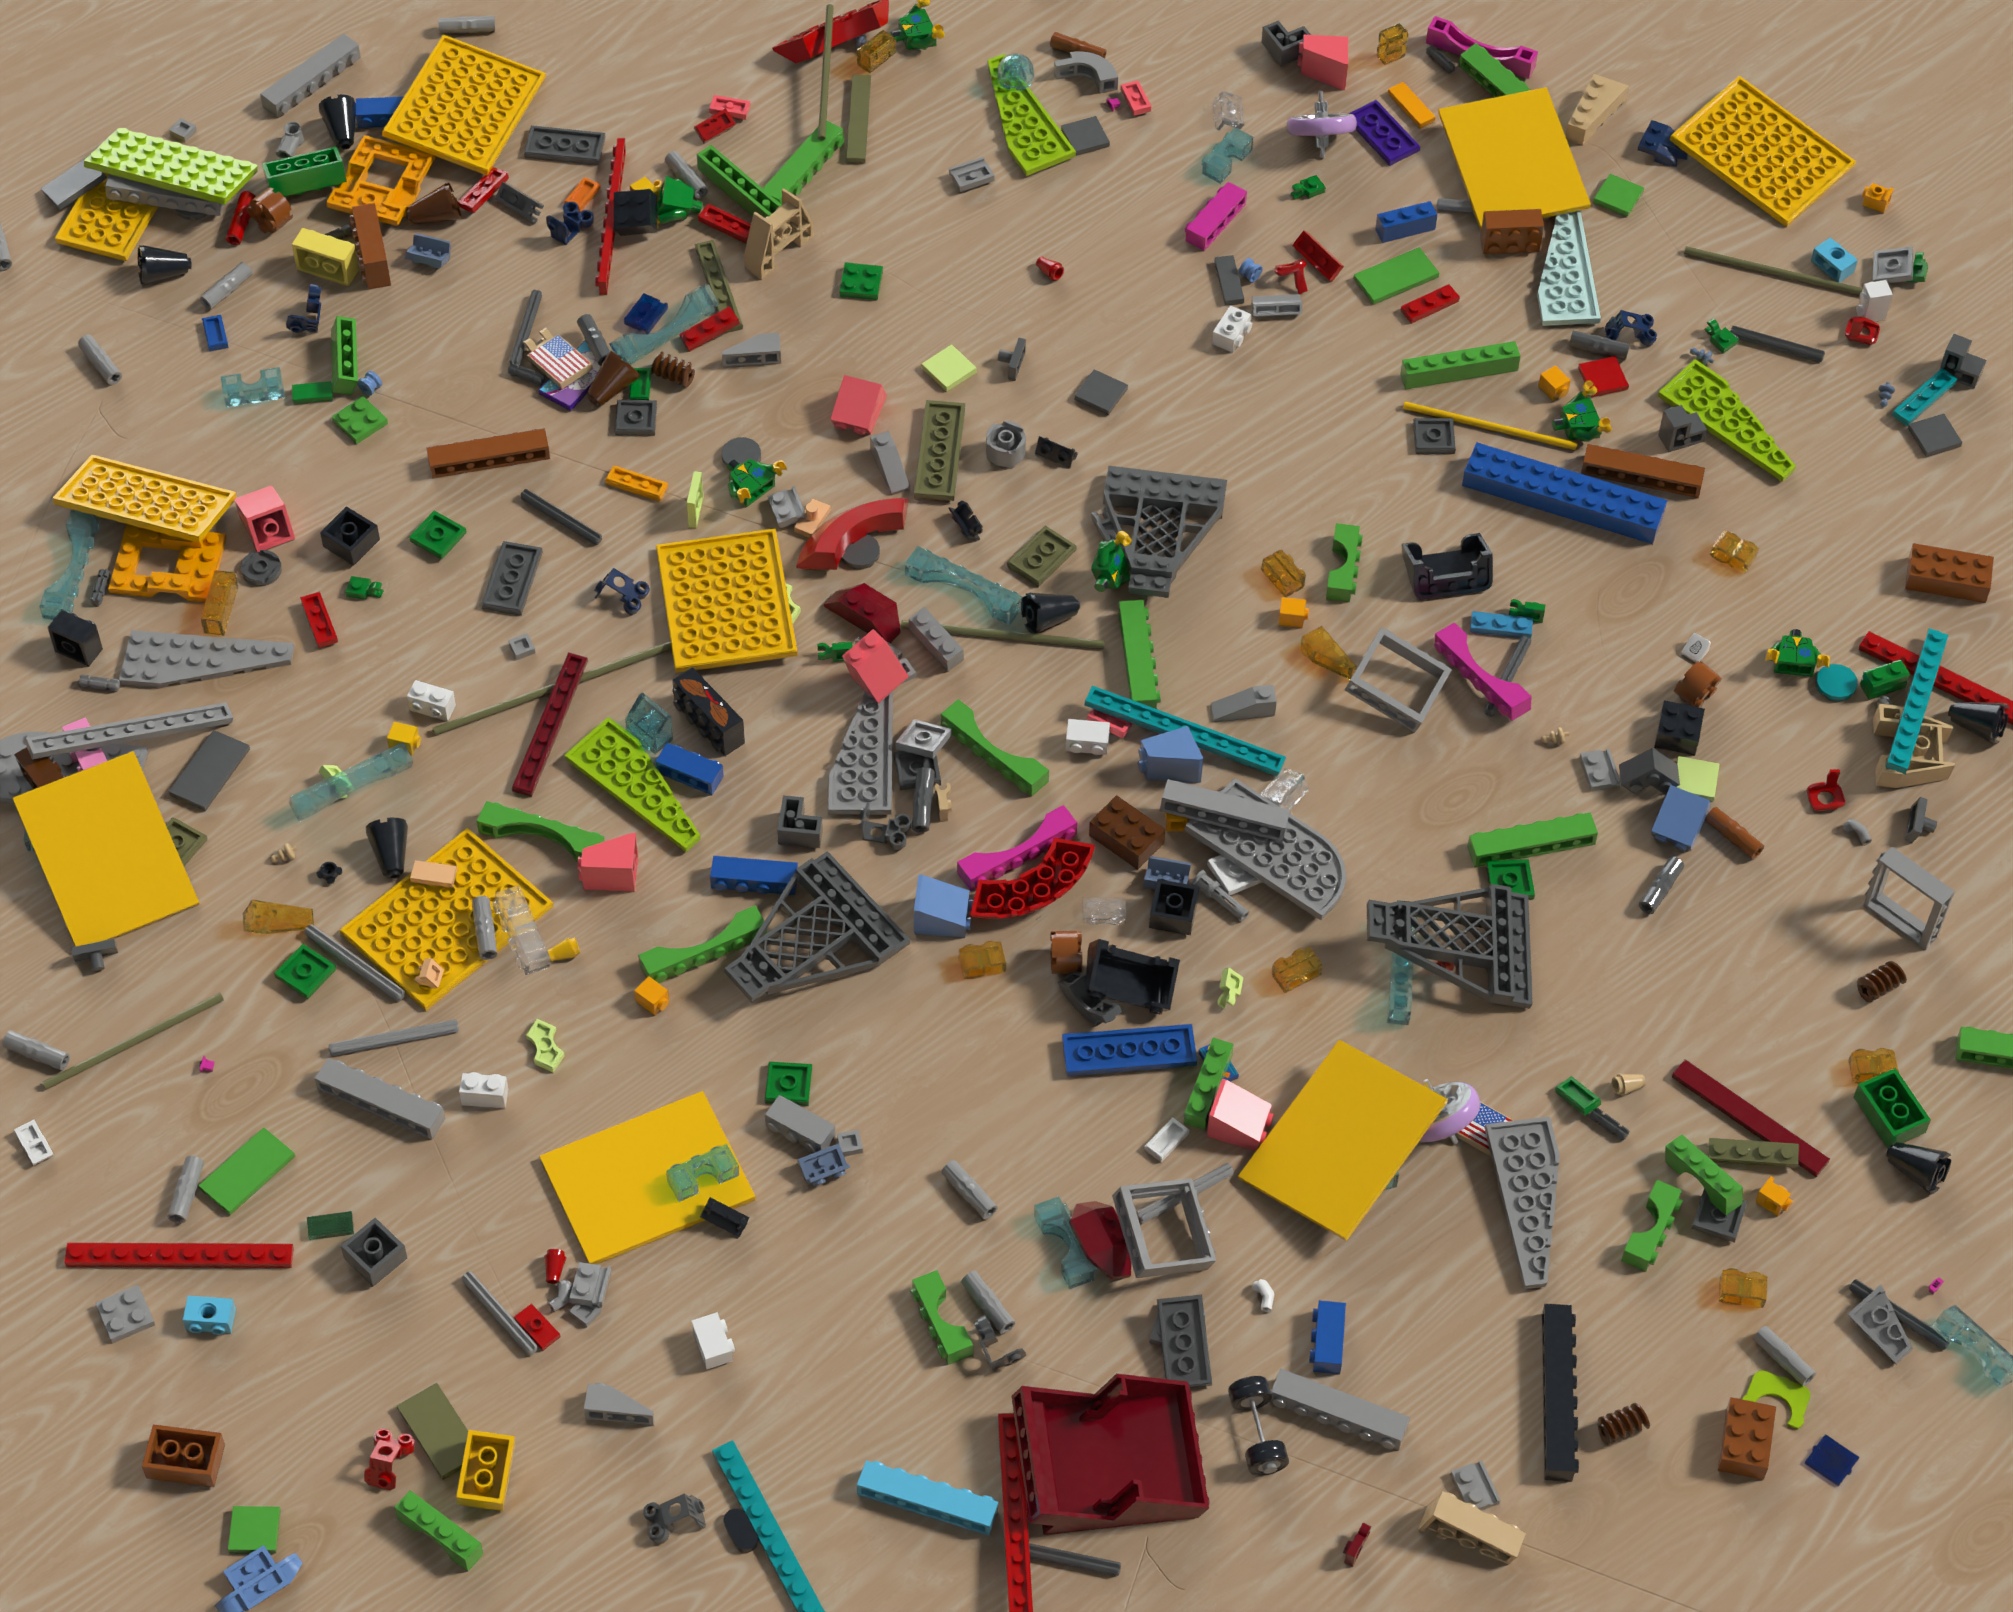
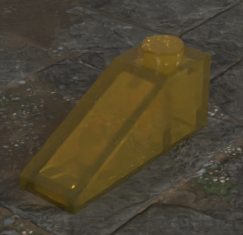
[1300,626,1357,680]
[243,900,314,934]

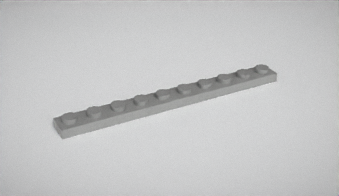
[25,702,234,759]

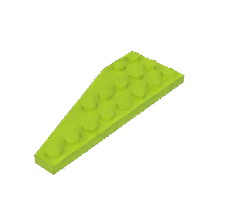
[987,54,1076,176]
[1658,359,1796,482]
[564,717,701,852]

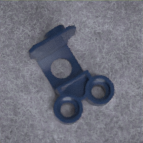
[546,202,594,245]
[286,284,321,333]
[1605,310,1657,347]
[594,568,650,615]

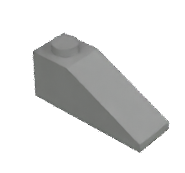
[722,333,781,367]
[870,431,910,495]
[1211,685,1277,722]
[584,1383,654,1426]

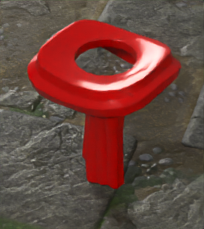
[1274,259,1308,294]
[1845,316,1880,345]
[1807,769,1845,811]

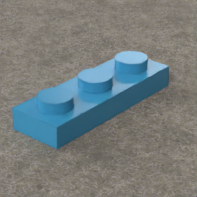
[1470,611,1533,639]

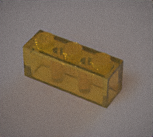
[201,570,238,636]

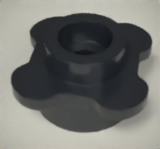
[317,862,343,884]

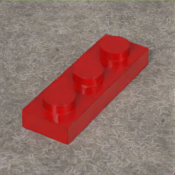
[458,167,509,213]
[698,204,751,244]
[1292,230,1344,281]
[1400,284,1460,324]
[679,306,740,352]
[300,591,338,648]

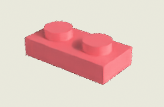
[1120,80,1151,116]
[709,95,751,120]
[1087,709,1133,738]

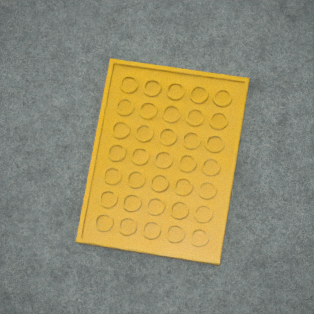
[382,35,546,175]
[1669,75,1856,227]
[1438,87,1591,231]
[656,528,798,673]
[13,751,200,947]
[339,828,554,1011]
[1238,1039,1448,1241]
[539,1091,756,1265]

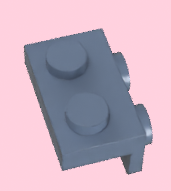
[405,233,451,268]
[1143,856,1191,890]
[797,1143,850,1186]

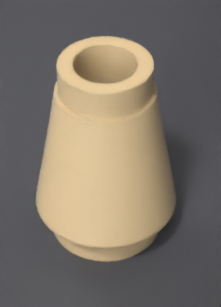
[1611,1074,1646,1096]

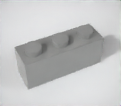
[909,607,964,672]
[765,1095,836,1153]

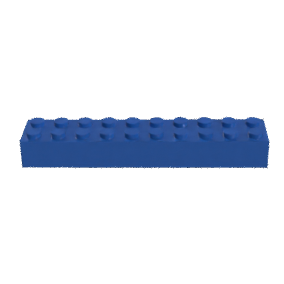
[1462,442,1667,544]

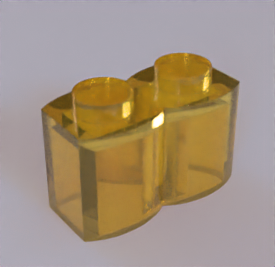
[1377,23,1409,65]
[1710,530,1759,573]
[958,941,1007,979]
[1848,1048,1899,1084]
[1719,1268,1768,1308]

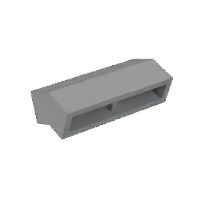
[1251,294,1302,316]

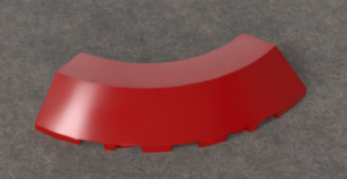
[772,0,889,63]
[796,498,909,570]
[970,838,1095,919]

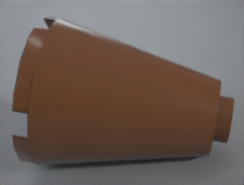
[406,182,462,224]
[587,351,640,406]

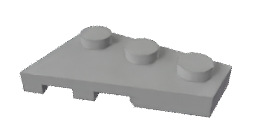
[1848,1285,1913,1365]

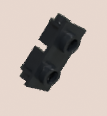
[1035,436,1078,468]
[948,501,983,540]
[700,1197,750,1237]

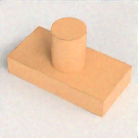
[794,499,831,538]

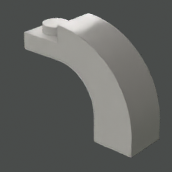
[1054,51,1118,93]

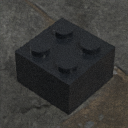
[614,189,657,236]
[320,506,380,566]
[48,610,103,667]
[1654,700,1705,756]
[1149,879,1200,936]

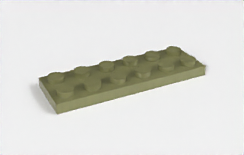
[914,400,965,501]

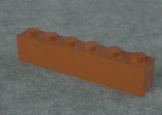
[427,428,550,478]
[1581,444,1705,498]

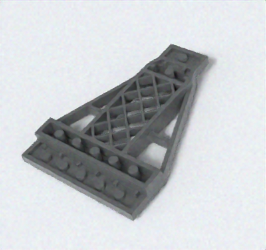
[1103,466,1227,598]
[724,851,911,1002]
[1367,884,1533,1009]

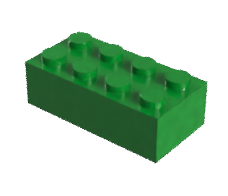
[262,147,347,197]

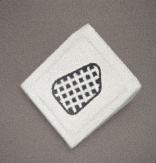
[1681,633,1711,662]

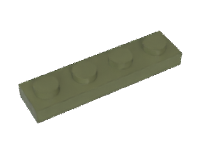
[1708,1138,1799,1168]

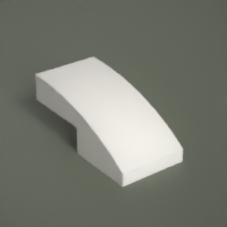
[14,1120,54,1166]

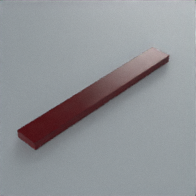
[512,652,588,797]
[1672,1059,1830,1177]

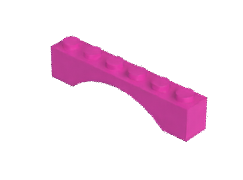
[1426,16,1538,79]
[1434,623,1532,721]
[957,805,1077,891]

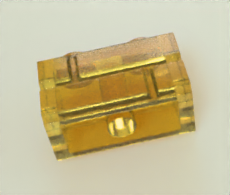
[857,30,896,73]
[1261,549,1306,597]
[1272,947,1323,993]

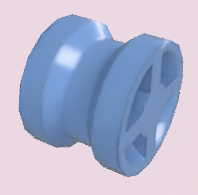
[1239,258,1263,282]
[357,371,382,396]

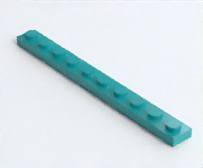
[1886,628,1949,774]
[1084,685,1286,777]
[712,1440,825,1612]

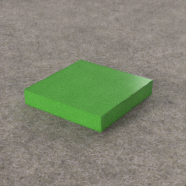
[1593,174,1644,217]
[228,1506,281,1553]

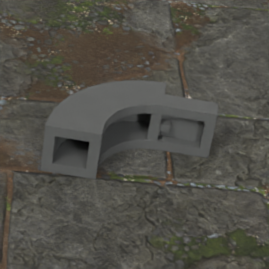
[1058,971,1122,1026]

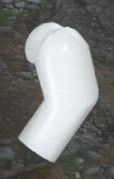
[1252,1279,1274,1312]

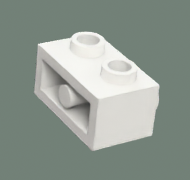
[1856,280,1893,322]
[1212,306,1252,353]
[407,680,456,722]
[1066,719,1110,755]
[459,1072,509,1109]
[691,1312,735,1369]

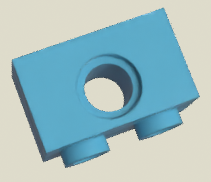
[1811,238,1858,283]
[183,1296,236,1335]

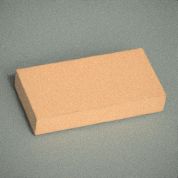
[410,860,457,888]

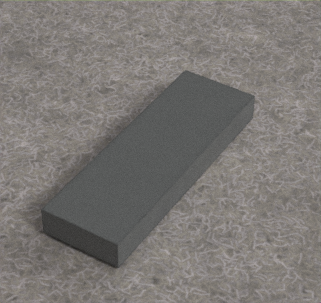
[1214,255,1244,305]

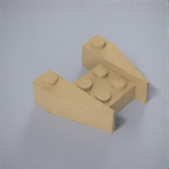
[744,188,814,280]
[1873,704,1955,788]

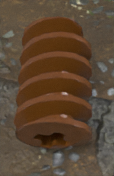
[651,351,695,387]
[1857,961,1907,1003]
[1597,1403,1650,1445]

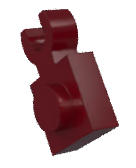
[1343,1523,1371,1567]

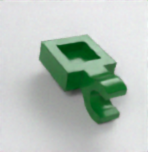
[1291,175,1326,199]
[1906,252,1928,282]
[1705,319,1738,353]
[345,576,384,600]
[1509,599,1546,623]
[817,642,853,662]

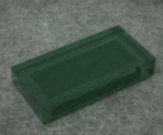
[307,1211,354,1240]

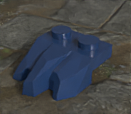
[1638,120,1688,167]

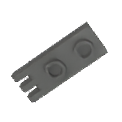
[495,182,544,223]

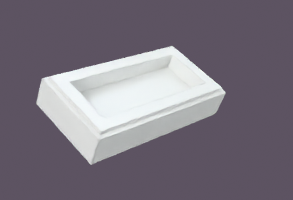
[1144,1117,1190,1163]

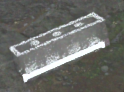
[492,885,550,975]

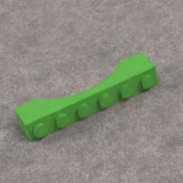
[941,699,1049,797]
[477,801,605,862]
[638,905,767,983]

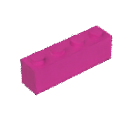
[1185,182,1247,251]

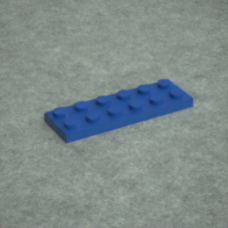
[1062,1024,1197,1076]

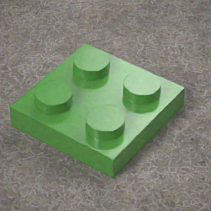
[332,396,388,444]

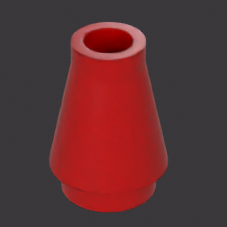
[1036,256,1064,280]
[544,1249,567,1284]

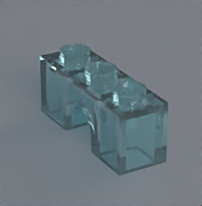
[1202,127,1254,184]
[221,367,285,407]
[666,1144,739,1202]

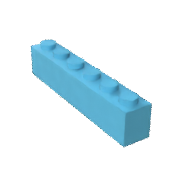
[857,1460,998,1536]

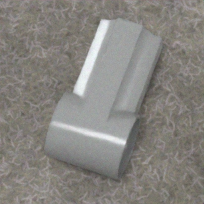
[276,122,304,159]

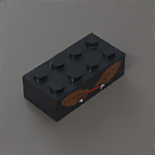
[672,667,745,756]

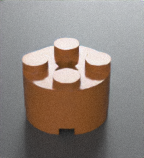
[247,188,293,233]
[1674,661,1722,707]
[1050,931,1083,974]

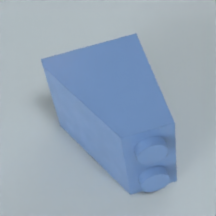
[1137,726,1203,783]
[1651,785,1710,851]
[914,875,973,938]

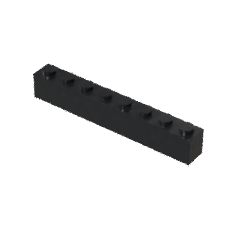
[1542,1304,1579,1481]

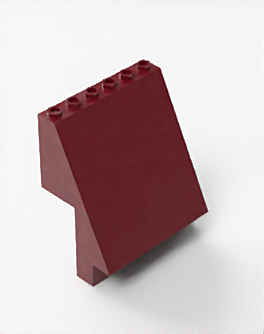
[1011,1373,1210,1536]

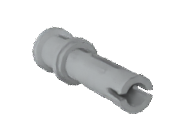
[1191,870,1250,922]

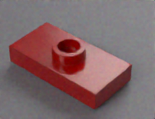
[694,108,736,144]
[514,1303,561,1351]

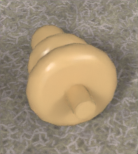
[1541,727,1569,744]
[270,843,298,863]

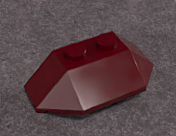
[824,583,901,645]
[1069,1201,1131,1280]

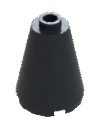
[318,94,356,150]
[137,245,192,284]
[1021,593,1080,634]
[1948,701,2009,744]
[365,817,408,879]
[1886,1142,1952,1194]

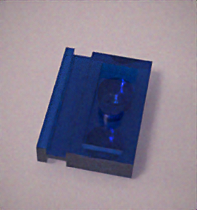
[624,293,668,334]

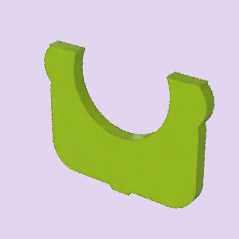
[1742,1371,1811,1430]

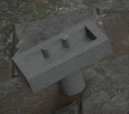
[998,338,1026,381]
[1905,797,1937,843]
[71,939,118,972]

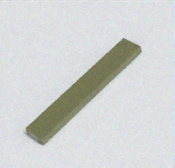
[847,75,871,163]
[695,240,743,333]

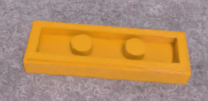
[1388,82,1436,128]
[605,465,668,502]

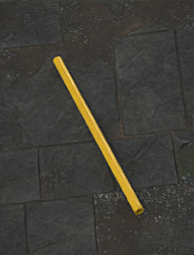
[1403,401,1578,451]

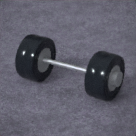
[1228,1376,1289,1475]

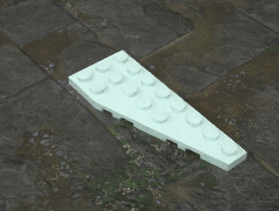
[1537,211,1601,326]

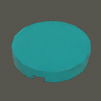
[1816,664,1858,701]

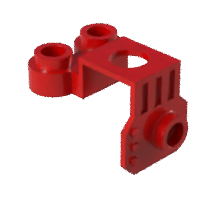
[364,1428,415,1491]

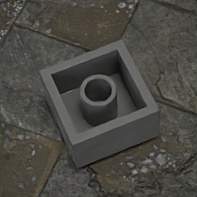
[341,1218,407,1287]

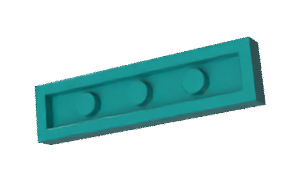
[1892,368,1957,426]

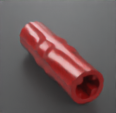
[225,191,256,245]

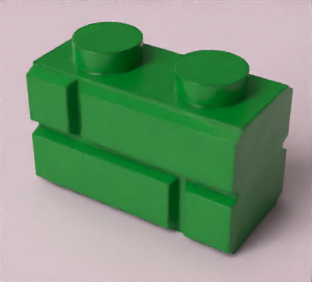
[1860,660,1910,700]

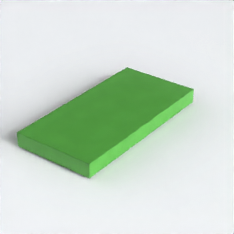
[1353,247,1439,305]
[198,1127,295,1215]

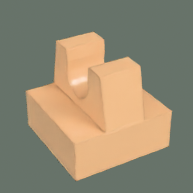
[415,958,444,989]

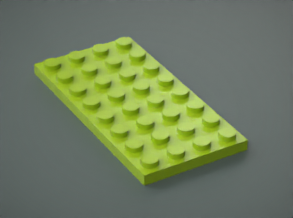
[84,128,258,205]

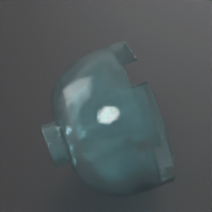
[997,53,1034,90]

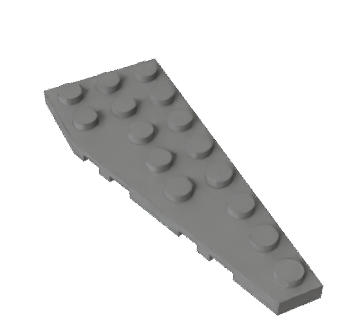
[119,630,295,688]
[828,691,893,815]
[1484,1117,1560,1289]

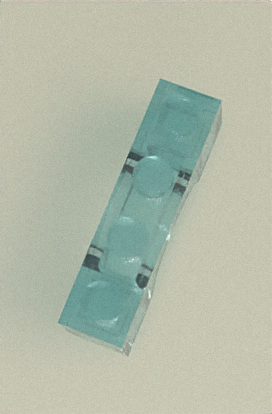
[1034,1196,1097,1289]
[1932,1305,2013,1389]

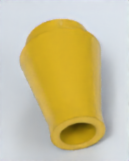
[547,937,581,962]

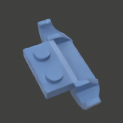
[215,1545,302,1612]

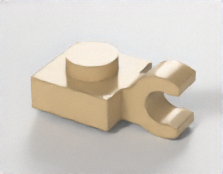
[935,783,952,821]

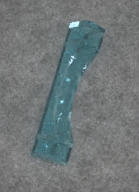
[609,284,720,365]
[39,510,99,620]
[905,546,1022,625]
[289,742,413,821]
[1387,900,1417,1025]

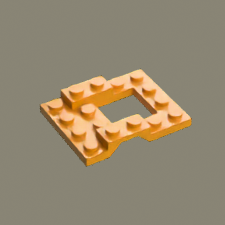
[326,135,435,226]
[108,524,227,603]

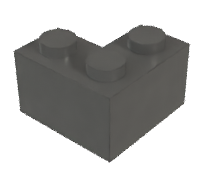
[1261,20,1311,66]
[1939,334,1987,389]
[1658,405,1707,453]
[1619,748,1680,793]
[777,795,823,848]

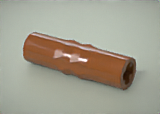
[1050,32,1107,58]
[1705,807,1764,859]

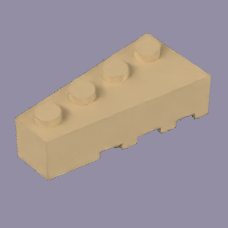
[1566,74,1629,145]
[1418,1491,1526,1564]

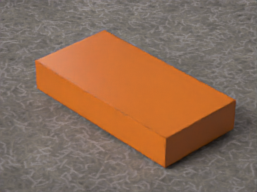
[564,177,601,212]

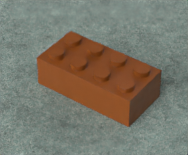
[350,203,391,290]
[1905,543,1994,603]

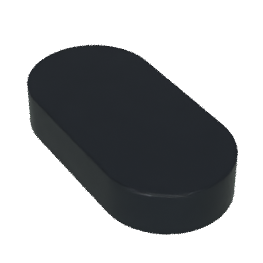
[724,1508,758,1553]

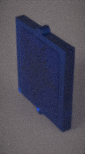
[1805,1434,1860,1486]

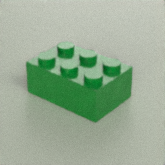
[1854,1068,1931,1148]

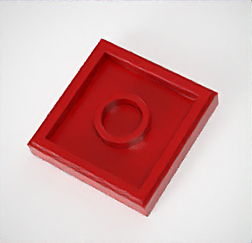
[1578,356,1629,397]

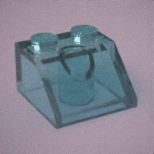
[625,692,673,754]

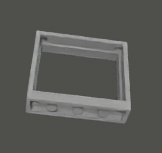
[1344,627,1452,732]
[1863,847,1955,950]
[1112,1178,1216,1278]

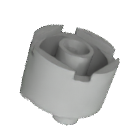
[986,421,1026,469]

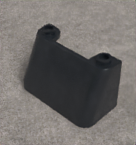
[1402,533,1493,599]
[1085,939,1180,1015]

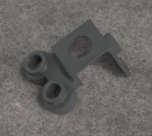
[860,803,911,850]
[974,1315,1026,1370]
[643,1493,706,1544]

